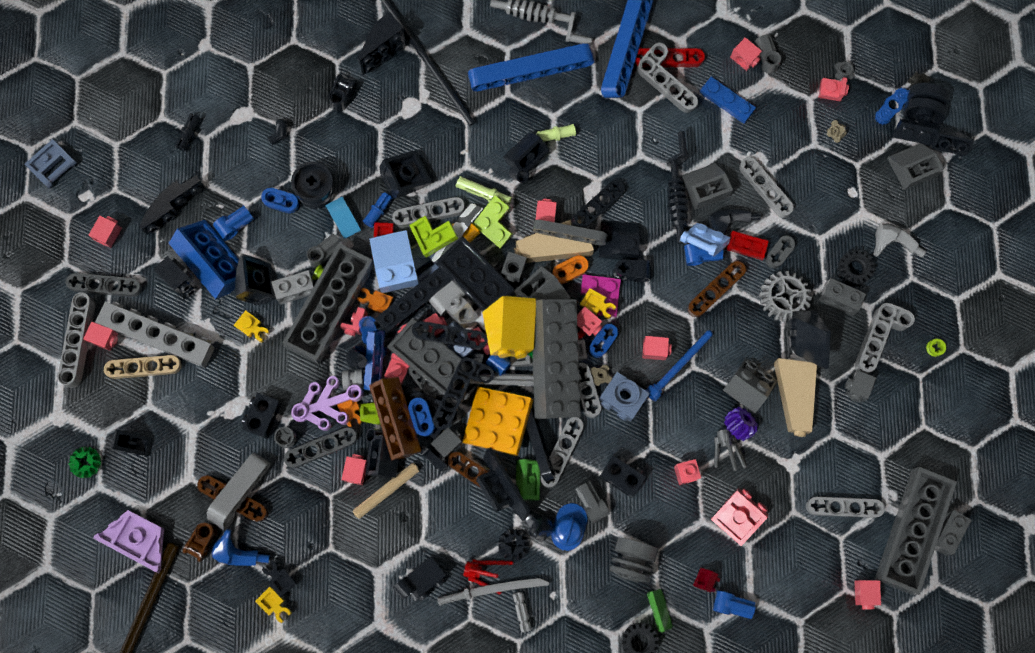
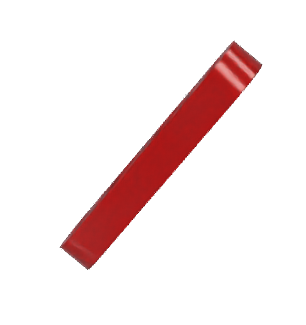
[634,48,705,67]

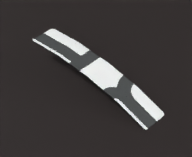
[432,203,483,262]

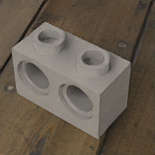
[272,270,315,305]

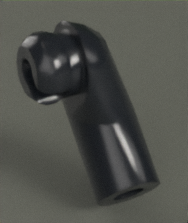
[267,119,288,145]

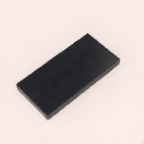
[435,236,515,312]

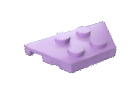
[93,510,164,573]

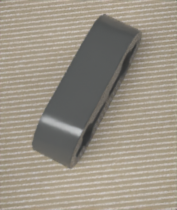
[765,236,795,269]

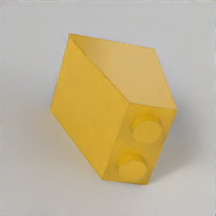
[482,296,536,359]

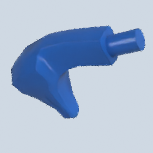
[212,529,270,566]

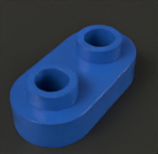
[261,188,299,213]
[408,398,435,437]

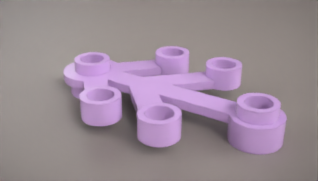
[291,376,363,431]

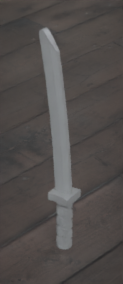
[437,578,549,606]

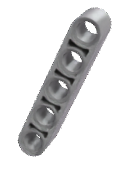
[58,292,95,388]

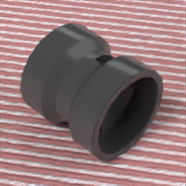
[274,427,297,449]

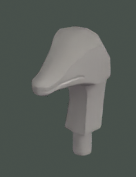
[873,224,926,257]

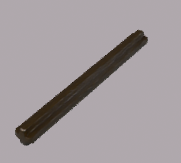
[119,543,179,653]

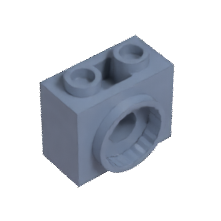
[599,372,650,421]

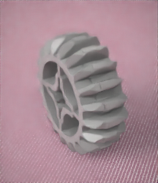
[759,271,812,322]

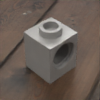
[444,295,479,329]

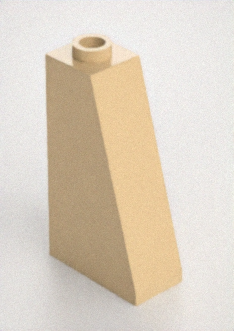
[514,219,594,263]
[774,358,817,437]

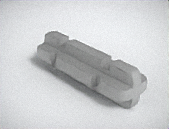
[513,592,531,632]

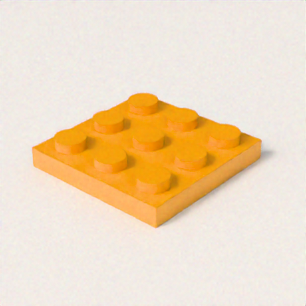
[462,387,533,456]

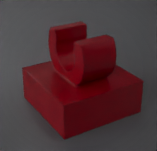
[693,567,720,593]

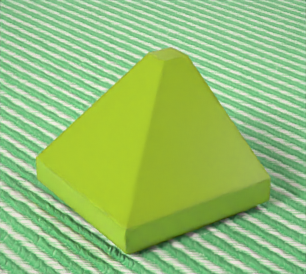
[360,403,381,425]

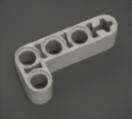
[637,43,698,113]
[854,303,915,374]
[207,452,271,531]

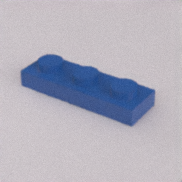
[699,77,756,124]
[363,330,385,391]

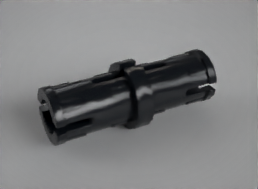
[175,113,201,152]

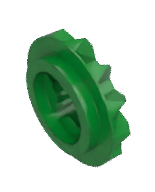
[68,446,101,478]

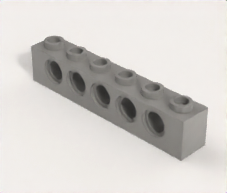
[95,301,215,368]

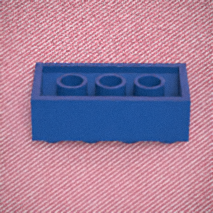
[169,220,239,299]

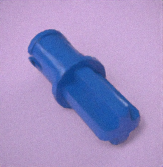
[363,193,392,228]

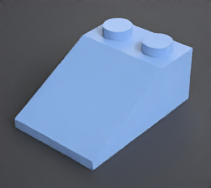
[370,230,419,293]

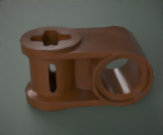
[183,523,217,562]

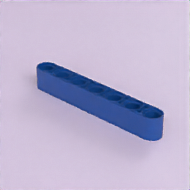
[601,0,653,98]
[468,43,594,92]

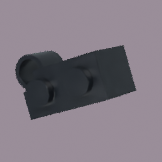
[503,132,549,183]
[365,428,398,478]
[393,557,447,602]

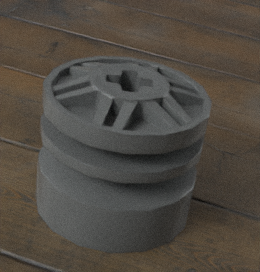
[609,537,658,583]

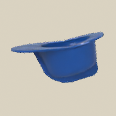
[551,503,587,551]

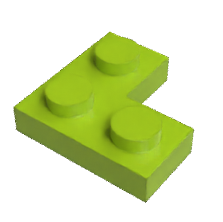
[473,195,513,248]
[409,216,459,258]

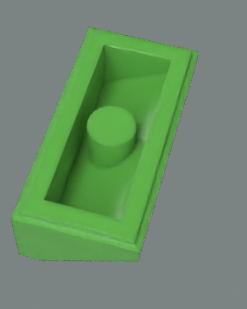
[516,459,540,500]
[647,589,673,632]

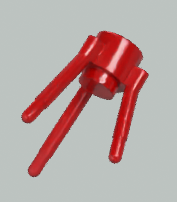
[463,559,513,594]

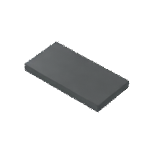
[387,318,470,395]

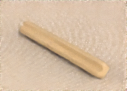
[353,463,419,519]

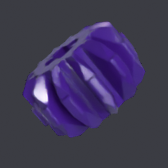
[724,407,758,441]

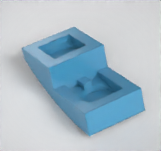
[325,197,361,239]

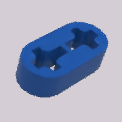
[589,324,618,358]

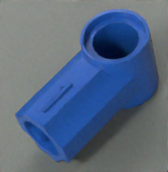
[213,206,254,241]
[684,244,724,266]
[485,355,511,376]
[713,591,756,619]

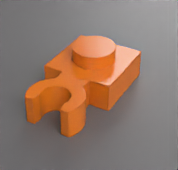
[357,288,393,314]
[337,394,362,428]

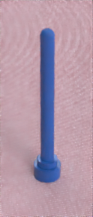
[645,330,713,402]

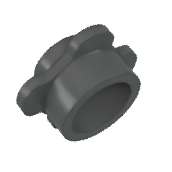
[835,62,854,80]

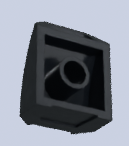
[379,150,433,199]
[235,253,275,305]

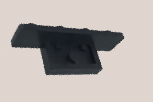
[476,447,530,521]

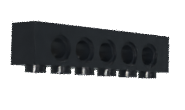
[375,268,452,338]

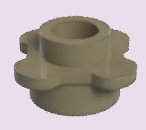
[827,120,846,142]
[590,365,612,386]

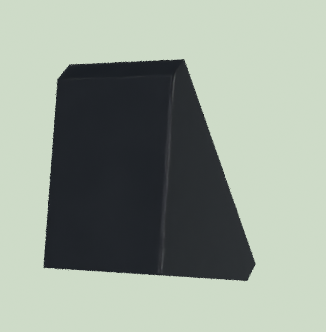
[111,429,152,456]

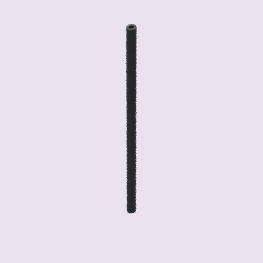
[380,0,475,126]

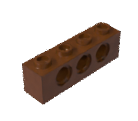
[369,377,421,460]

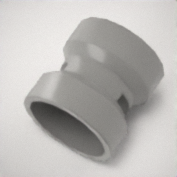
[342,369,364,390]

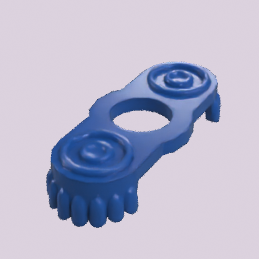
[875,88,908,125]
[359,316,387,358]

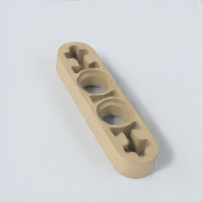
[104,355,182,379]

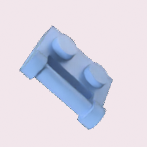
[680,223,730,257]

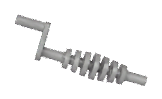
[490,0,592,45]

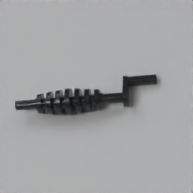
[666,131,688,244]

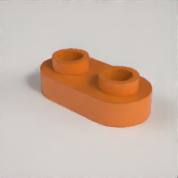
[552,255,588,284]

